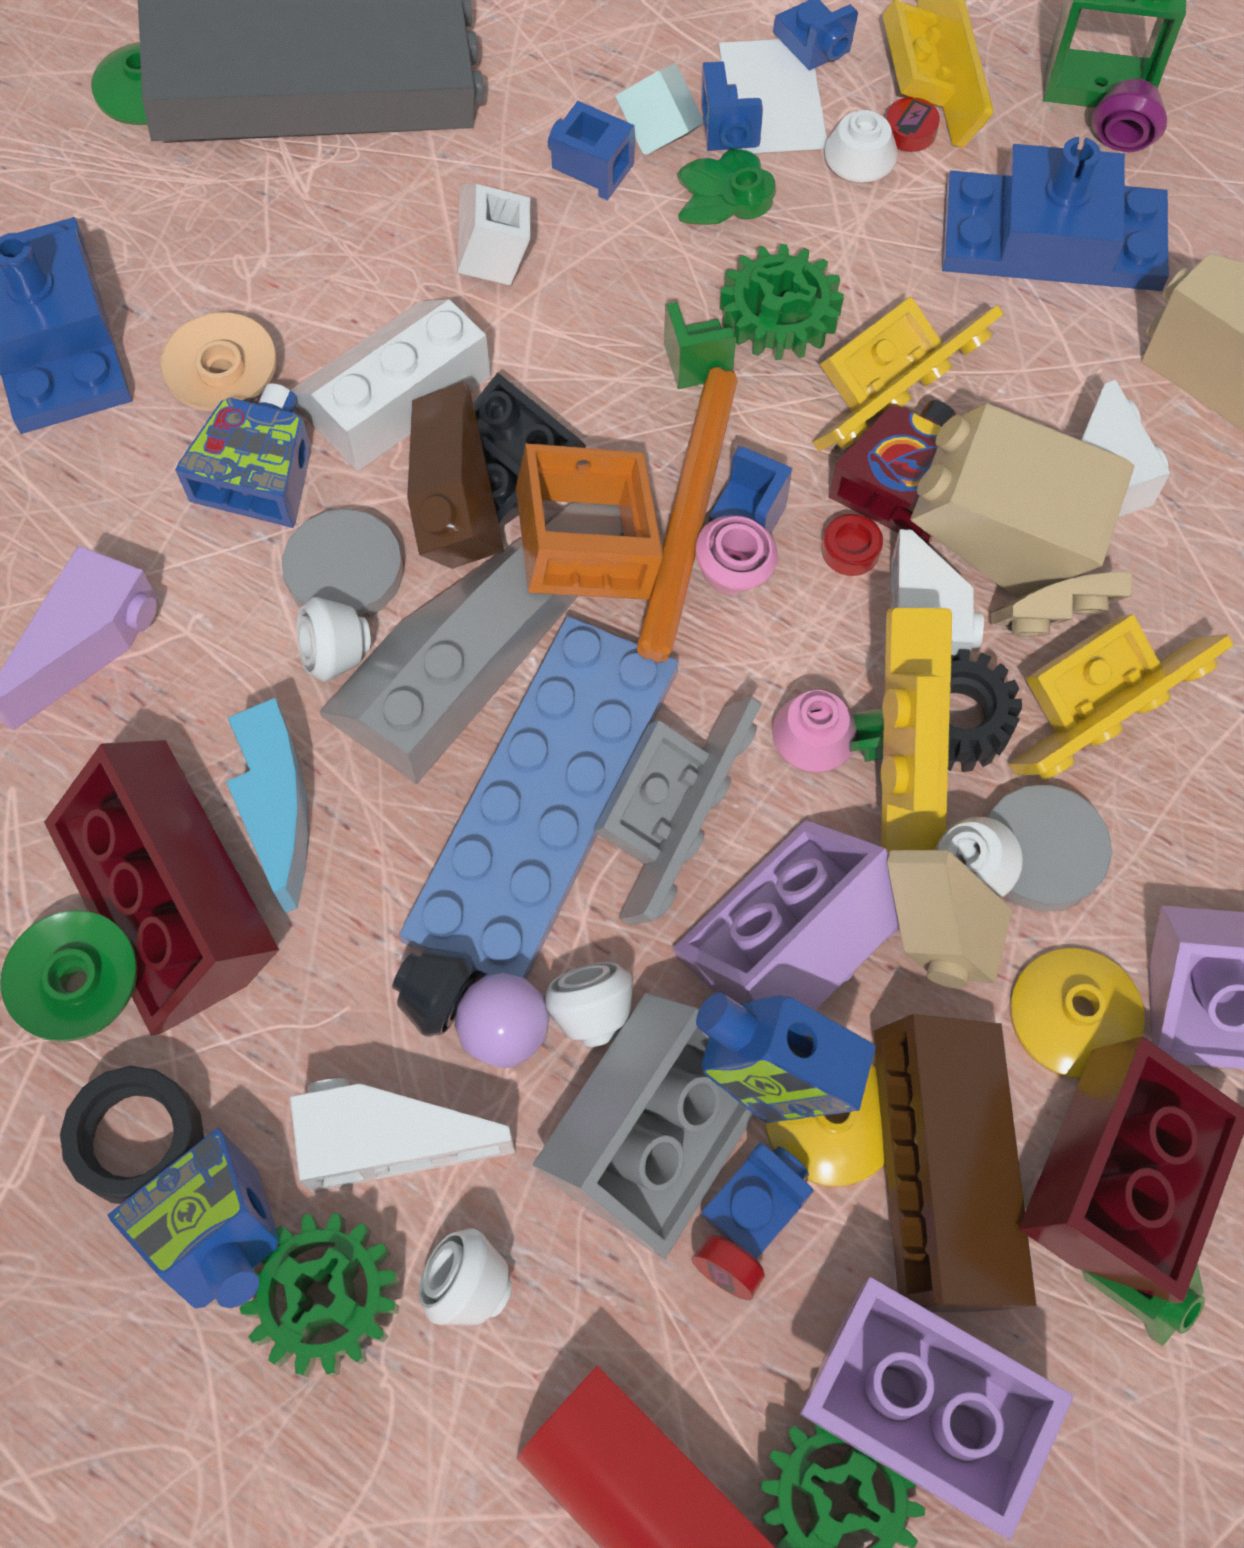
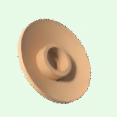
[160,312,277,411]

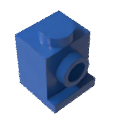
[548,101,634,201]

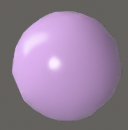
[454,972,550,1068]

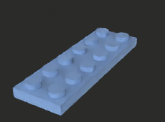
[399,616,679,979]

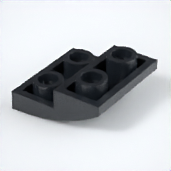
[473,372,586,527]

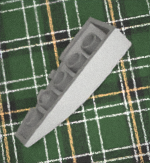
[320,502,624,784]

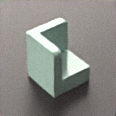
[615,63,704,155]

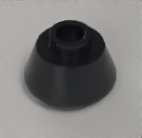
[392,948,478,1037]

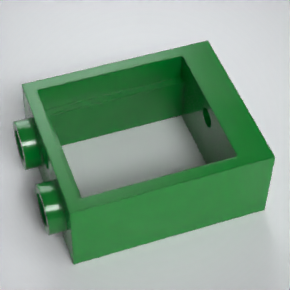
[1043,0,1186,108]

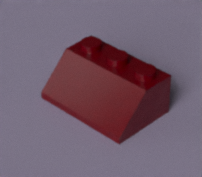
[1018,1036,1244,1303]

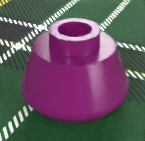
[1092,79,1167,152]

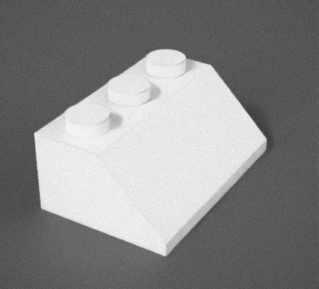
[291,299,491,472]

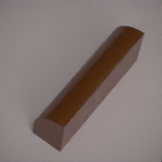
[873,1014,1037,1312]

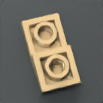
[991,572,1132,637]

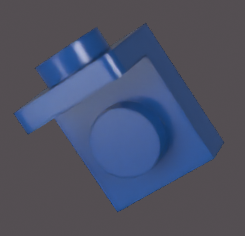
[773,0,858,71]
[701,61,763,151]
[701,1142,814,1260]

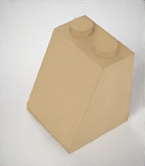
[1141,253,1244,432]
[910,403,1135,598]

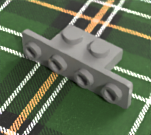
[593,696,761,926]

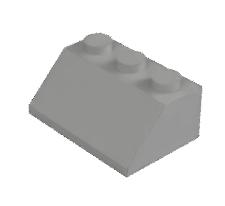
[532,993,754,1259]

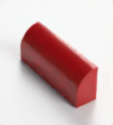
[517,1365,775,1548]

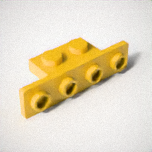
[882,0,994,148]
[812,296,1004,452]
[881,608,952,853]
[1009,614,1234,779]

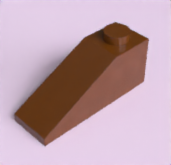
[407,381,504,569]

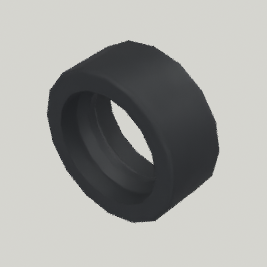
[60,1066,204,1204]

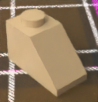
[887,850,1013,988]

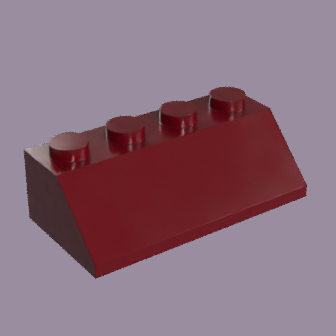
[44,740,280,1036]

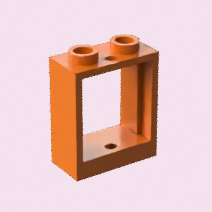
[516,443,663,600]

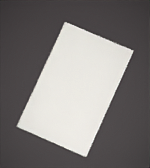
[719,39,827,153]

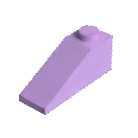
[0,546,158,730]

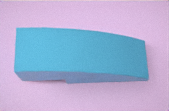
[226,698,309,913]

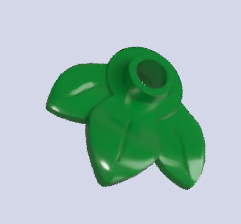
[677,149,776,225]

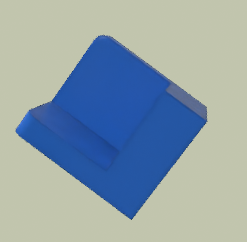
[709,446,793,534]

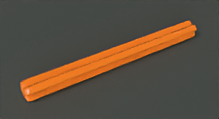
[637,367,738,663]

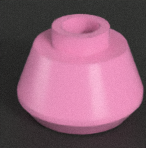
[695,515,778,595]
[772,690,858,773]

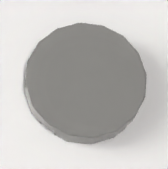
[282,509,404,617]
[979,785,1113,912]

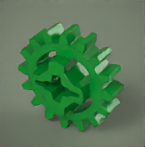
[720,244,844,360]
[240,1213,400,1377]
[759,1422,925,1548]

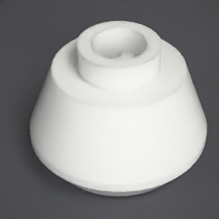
[824,110,898,184]
[296,597,371,682]
[935,817,1023,898]
[544,962,633,1047]
[419,1228,512,1326]

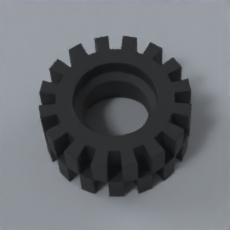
[948,649,1022,772]

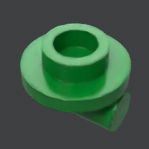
[849,708,884,762]

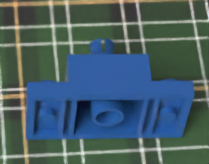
[942,137,1169,291]
[0,217,132,434]

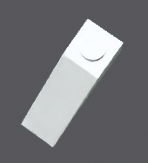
[290,1078,515,1192]

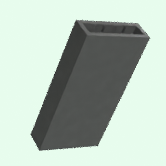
[138,0,483,141]

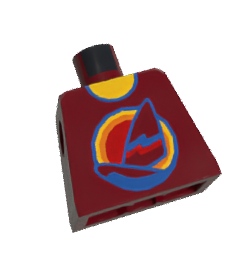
[829,400,956,545]

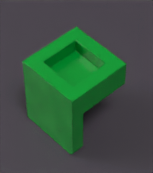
[664,301,736,389]

